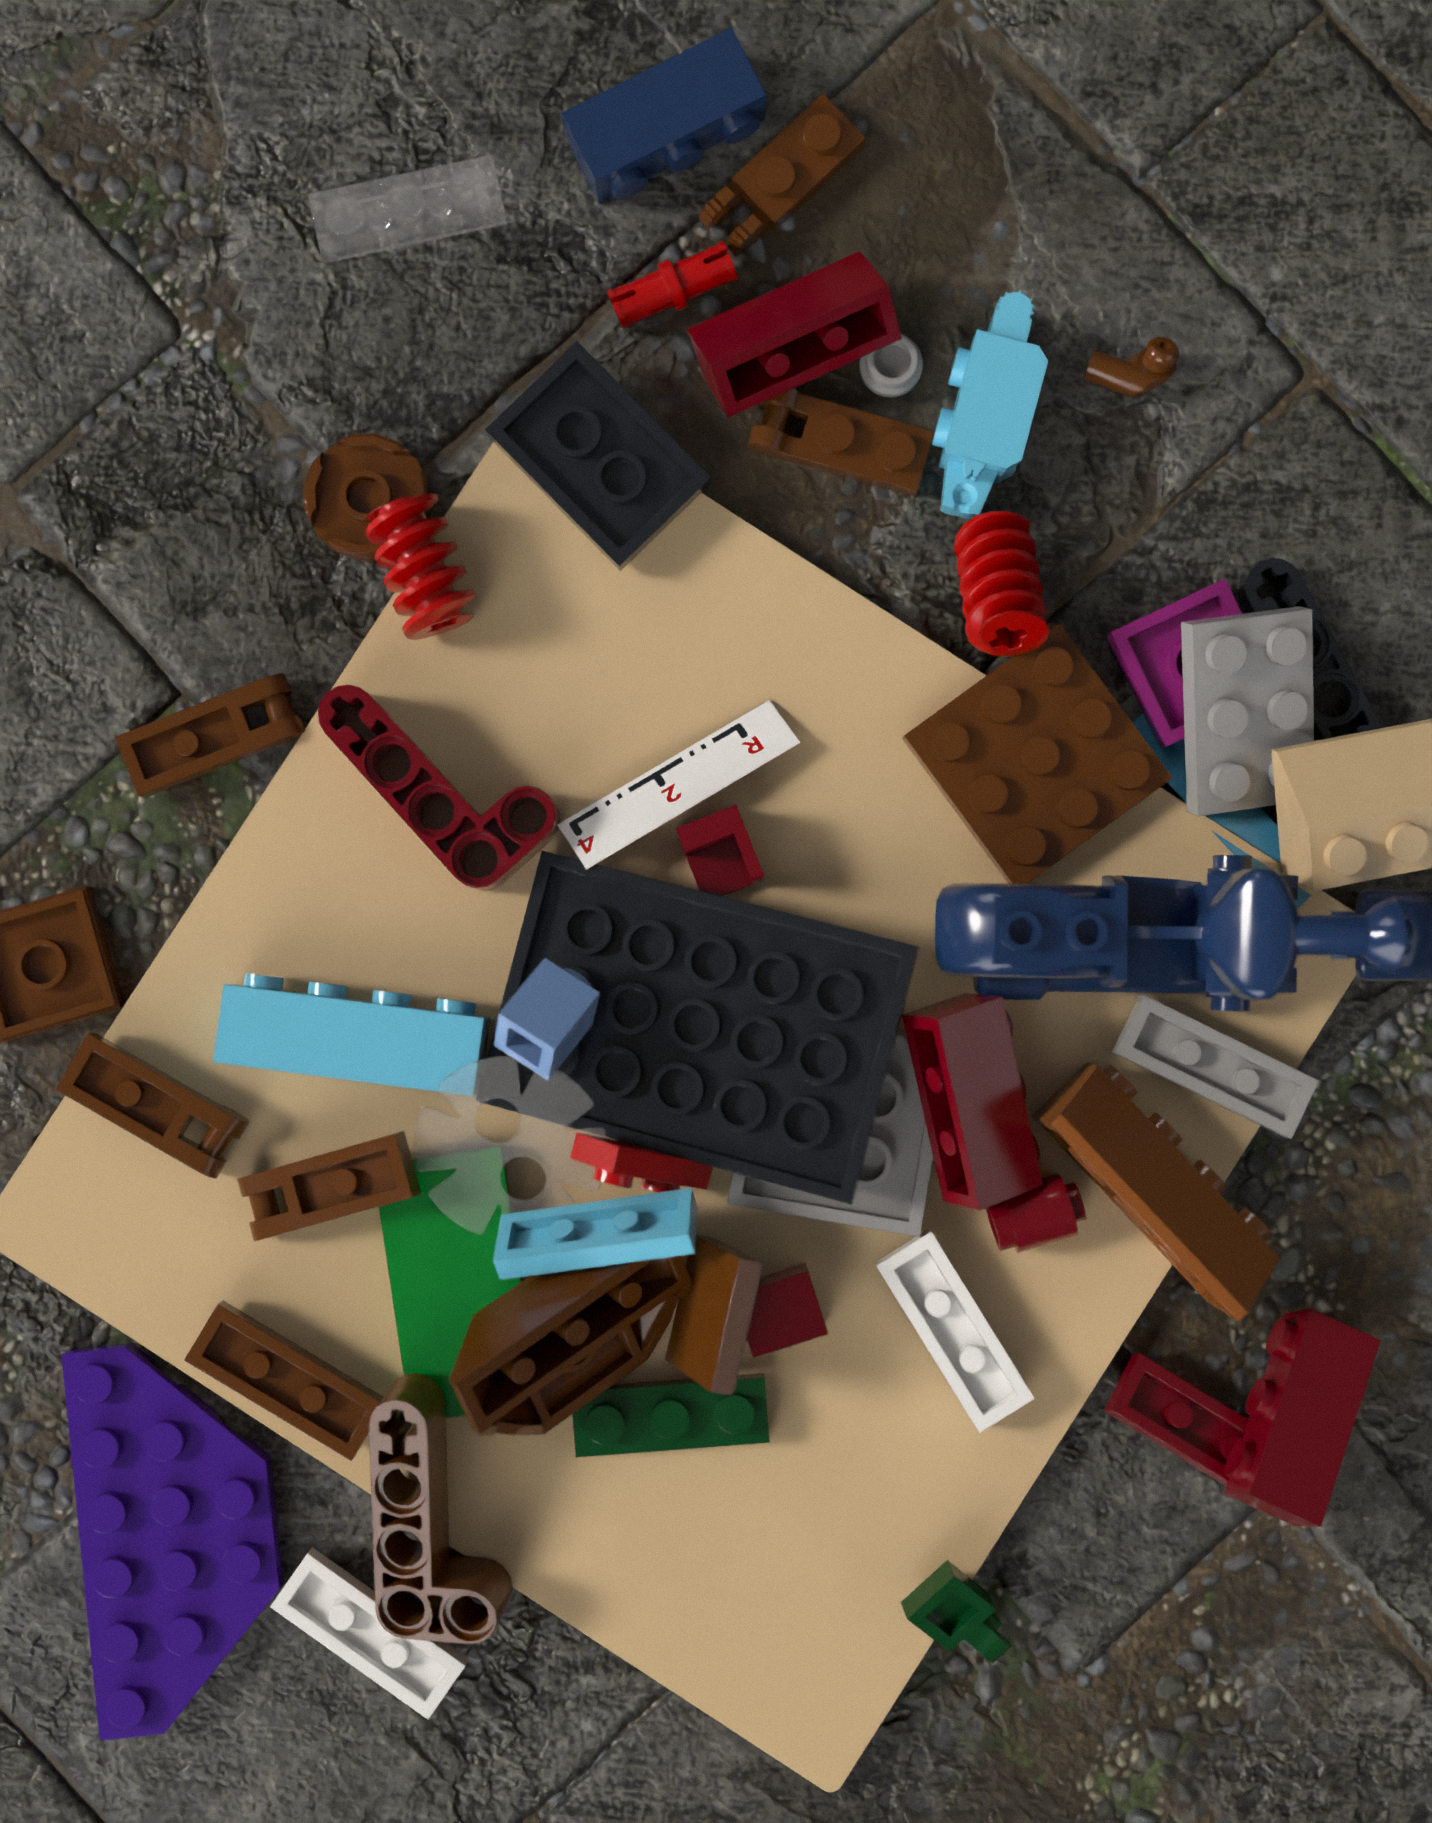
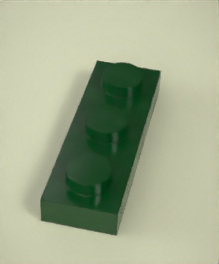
[572,1373,770,1458]

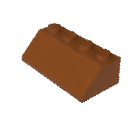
[1032,1063,1280,1322]

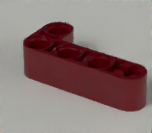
[318,684,560,891]

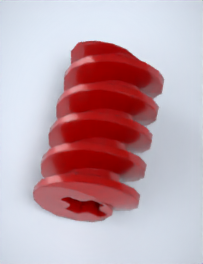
[365,493,477,640]
[954,511,1050,656]

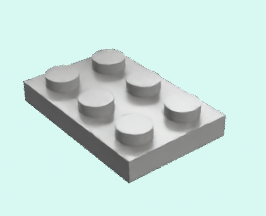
[1181,606,1314,816]

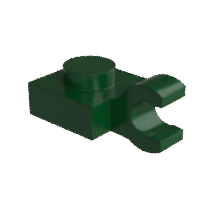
[901,1560,1012,1663]

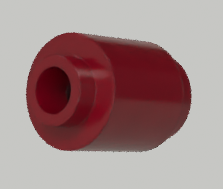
[986,1173,1086,1253]

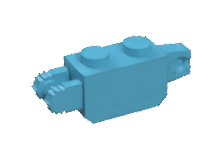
[932,290,1048,520]

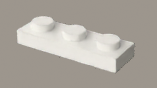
[875,1229,1035,1433]
[270,1547,468,1719]

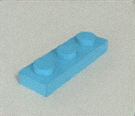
[493,1188,698,1280]

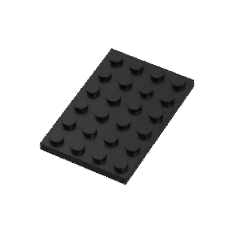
[476,851,919,1205]

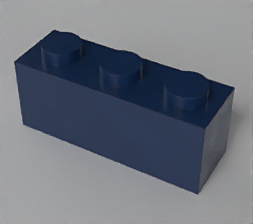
[561,27,766,203]

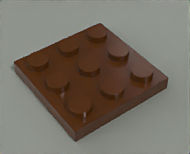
[902,623,1173,884]

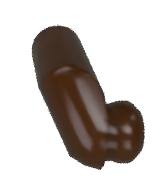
[1082,337,1179,397]

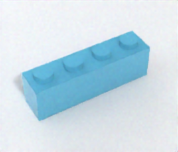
[213,973,490,1096]

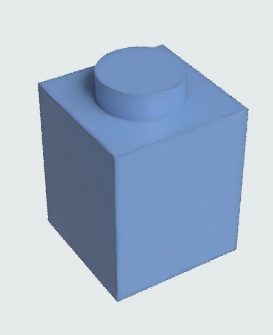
[494,958,600,1081]

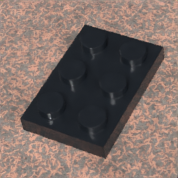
[485,341,711,571]

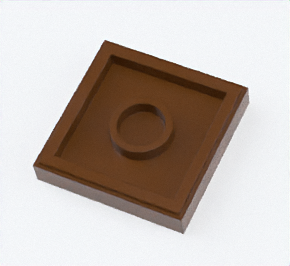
[0,886,125,1044]
[665,1234,762,1395]

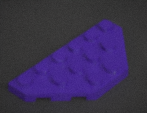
[61,1343,284,1741]

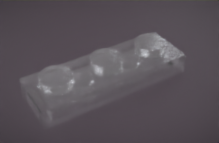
[308,155,508,263]

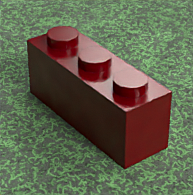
[687,251,902,418]
[902,993,1043,1211]
[1224,1308,1381,1527]

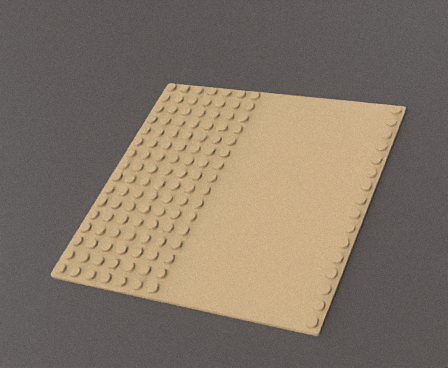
[0,442,1357,1792]

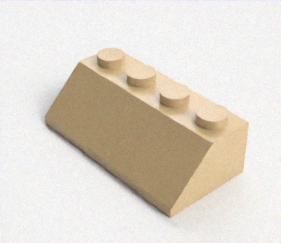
[1271,719,1432,891]

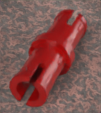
[607,241,738,329]

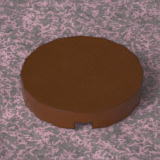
[303,433,431,561]

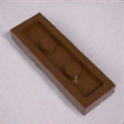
[184,1300,383,1461]

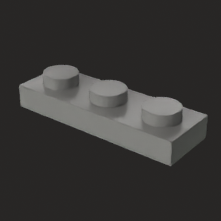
[1111,995,1319,1139]

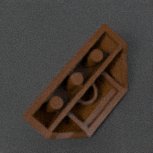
[449,1255,693,1436]

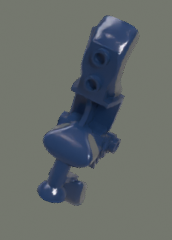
[935,855,1432,1011]

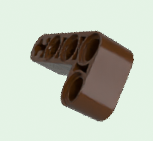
[369,1373,513,1644]

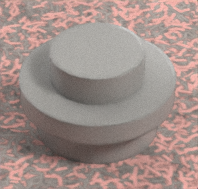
[859,334,923,397]

